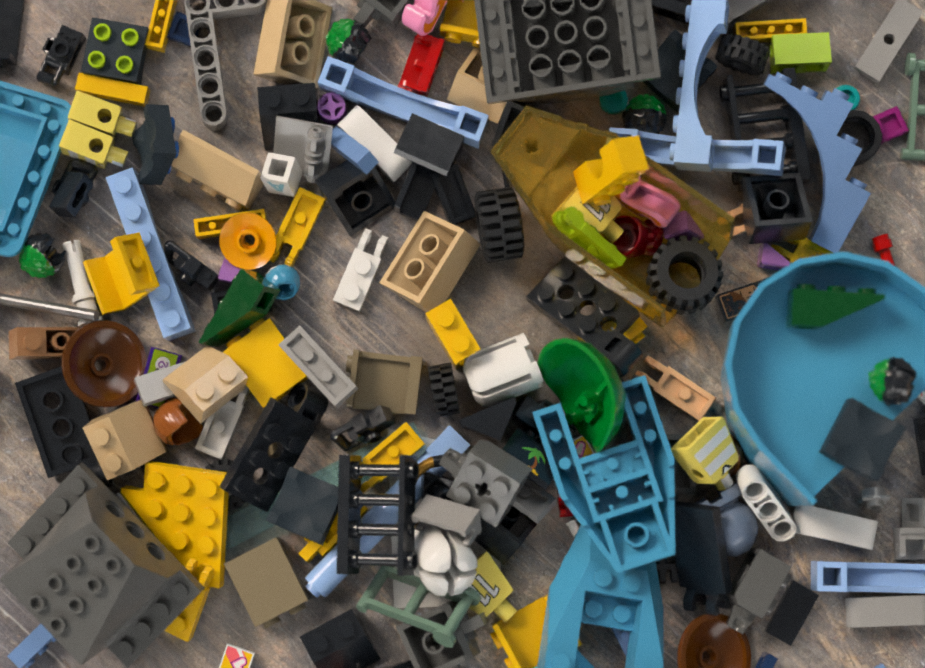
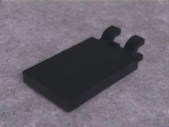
[674,501,733,616]

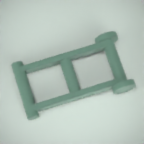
[900,53,925,161]
[356,566,481,648]

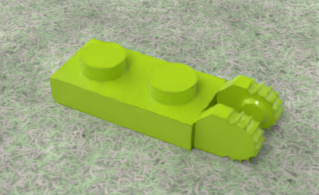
[552,206,626,271]

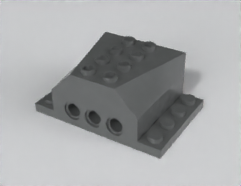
[474,0,661,104]
[0,463,205,668]

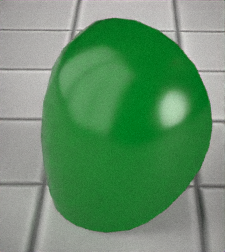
[537,338,626,453]

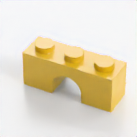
[573,135,649,206]

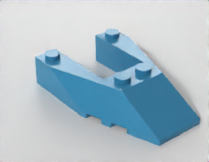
[532,375,675,574]
[537,525,664,668]

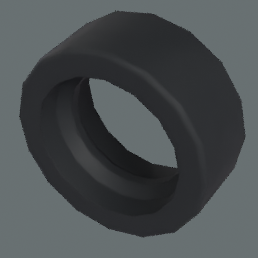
[843,110,882,167]

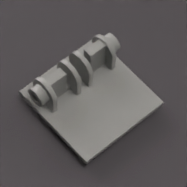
[273,116,333,183]

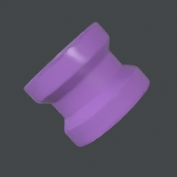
[317,92,347,125]

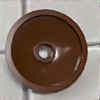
[62,320,147,407]
[677,613,751,668]

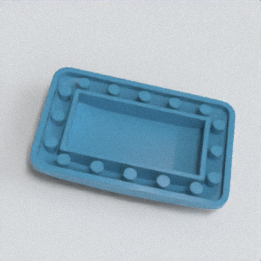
[0,81,71,257]

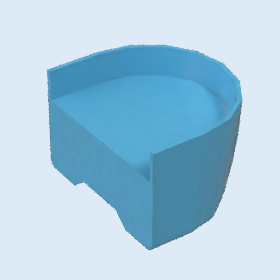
[720,252,925,506]

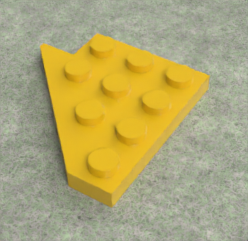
[121,461,229,588]

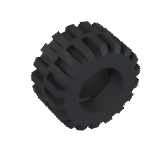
[474,187,525,263]
[646,236,724,315]

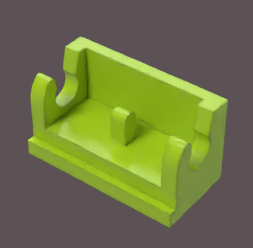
[769,32,832,74]

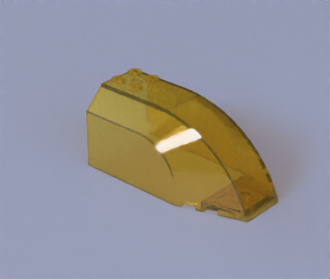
[490,106,735,329]

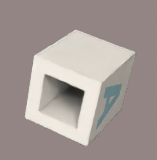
[260,152,303,197]

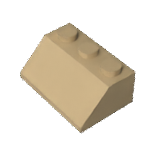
[253,0,332,89]
[171,130,264,211]
[379,211,481,312]

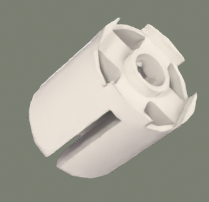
[463,333,544,407]
[414,524,477,597]

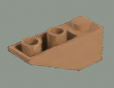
[9,327,81,360]

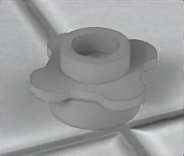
[858,487,891,510]

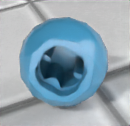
[265,265,300,300]

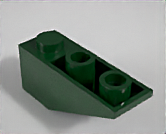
[199,268,281,347]
[786,284,885,330]

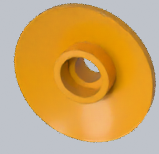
[219,213,277,270]

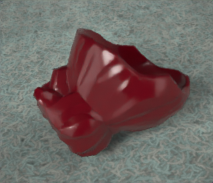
[605,215,663,258]

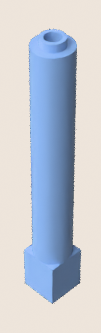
[305,425,471,598]

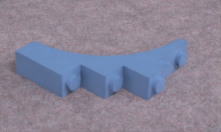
[763,72,871,253]

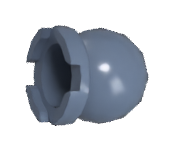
[695,483,759,557]

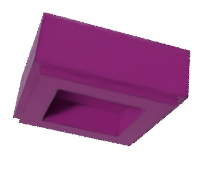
[873,106,909,144]

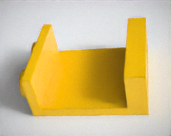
[440,0,480,48]
[83,232,160,315]
[425,299,481,370]
[223,318,309,408]
[490,594,582,668]

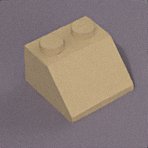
[447,47,507,124]
[163,345,248,424]
[83,400,167,480]

